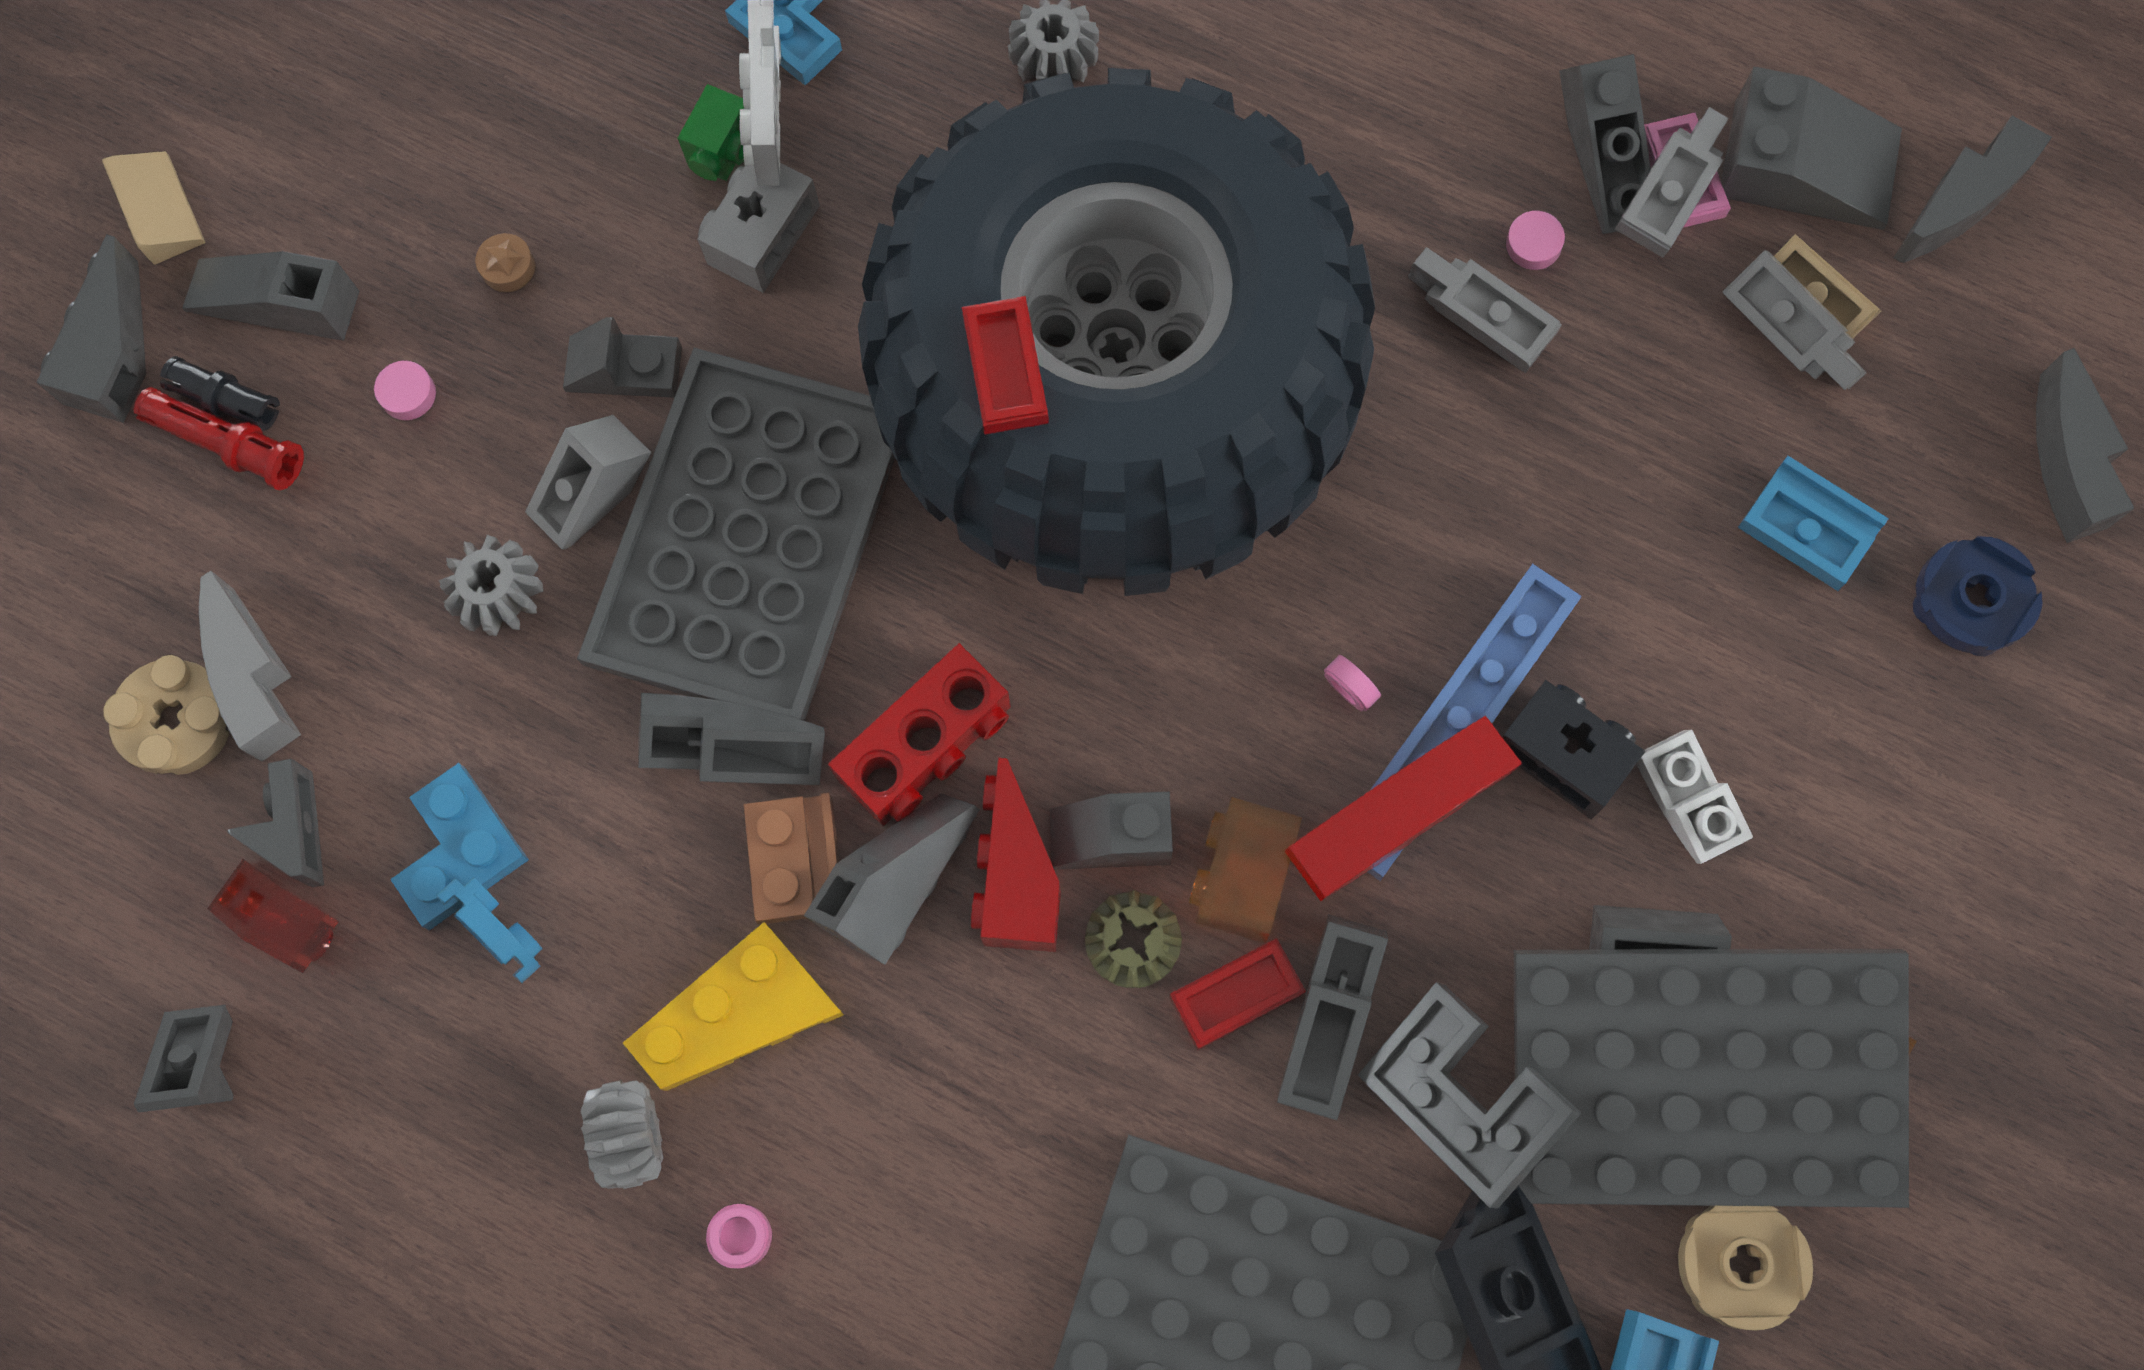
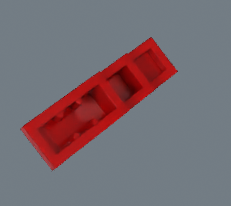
[1284,715,1522,901]

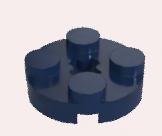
[1913,536,2042,657]

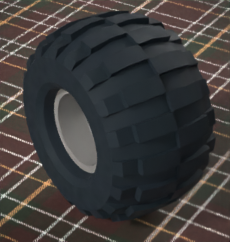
[858,68,1375,596]

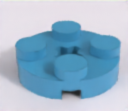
[436,877,543,983]

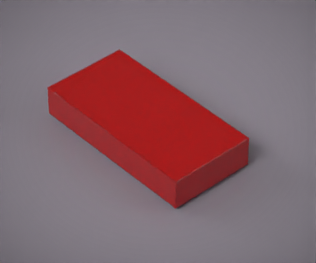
[962,296,1049,435]
[1169,938,1306,1050]

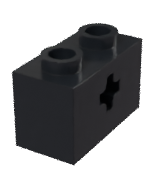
[1502,680,1645,820]

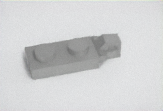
[1615,107,1729,258]
[1408,247,1562,373]
[1722,250,1867,390]

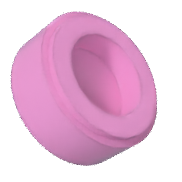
[1506,211,1565,270]
[374,361,436,420]
[1324,655,1381,711]
[706,1204,772,1269]

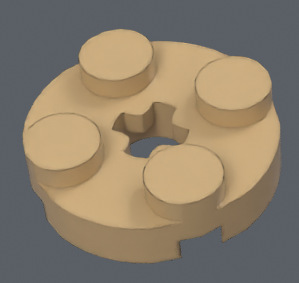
[103,655,230,775]
[1678,1206,1813,1330]

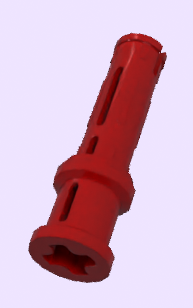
[133,387,304,491]

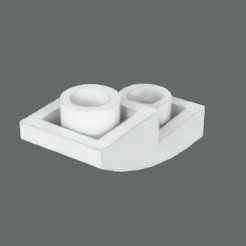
[1636,730,1753,864]

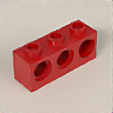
[828,643,1011,827]

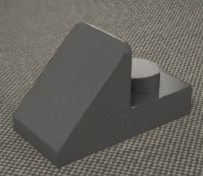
[563,317,682,398]
[227,759,324,888]
[134,1005,234,1113]

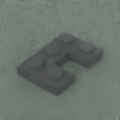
[1358,982,1581,1208]

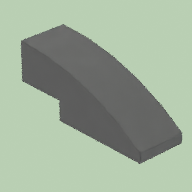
[1893,116,2052,263]
[2036,348,2135,543]
[638,693,825,785]
[1277,914,1388,1120]

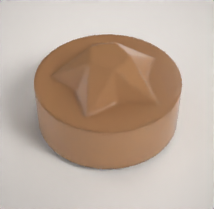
[475,233,535,292]

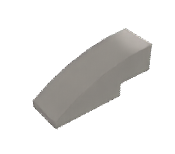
[199,571,301,762]

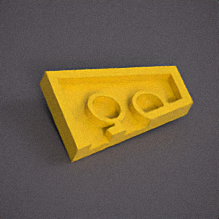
[623,922,844,1091]

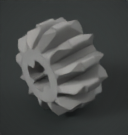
[1008,0,1099,83]
[439,535,543,636]
[581,1080,663,1189]

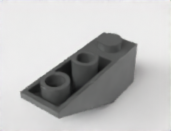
[1559,54,1651,234]
[36,234,146,423]
[182,251,360,341]
[804,793,980,965]

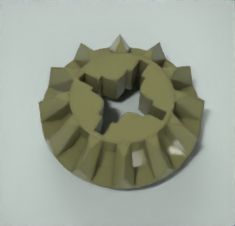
[1085,890,1182,988]

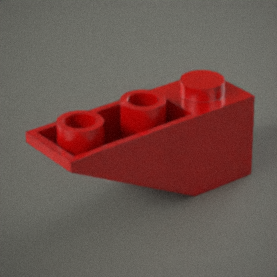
[971,758,1061,952]

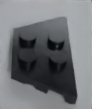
[1435,1186,1602,1370]

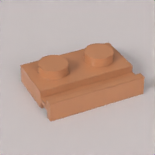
[744,793,839,925]

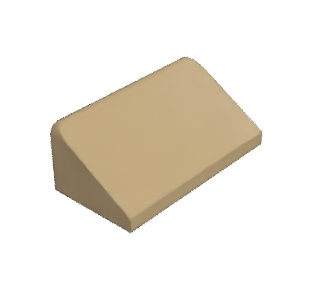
[102,151,206,265]
[1774,234,1881,339]

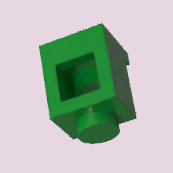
[677,84,744,181]

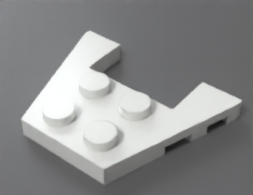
[739,0,781,186]

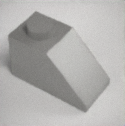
[525,415,651,550]

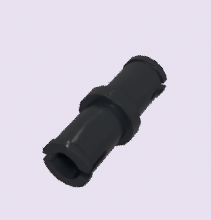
[160,356,280,431]

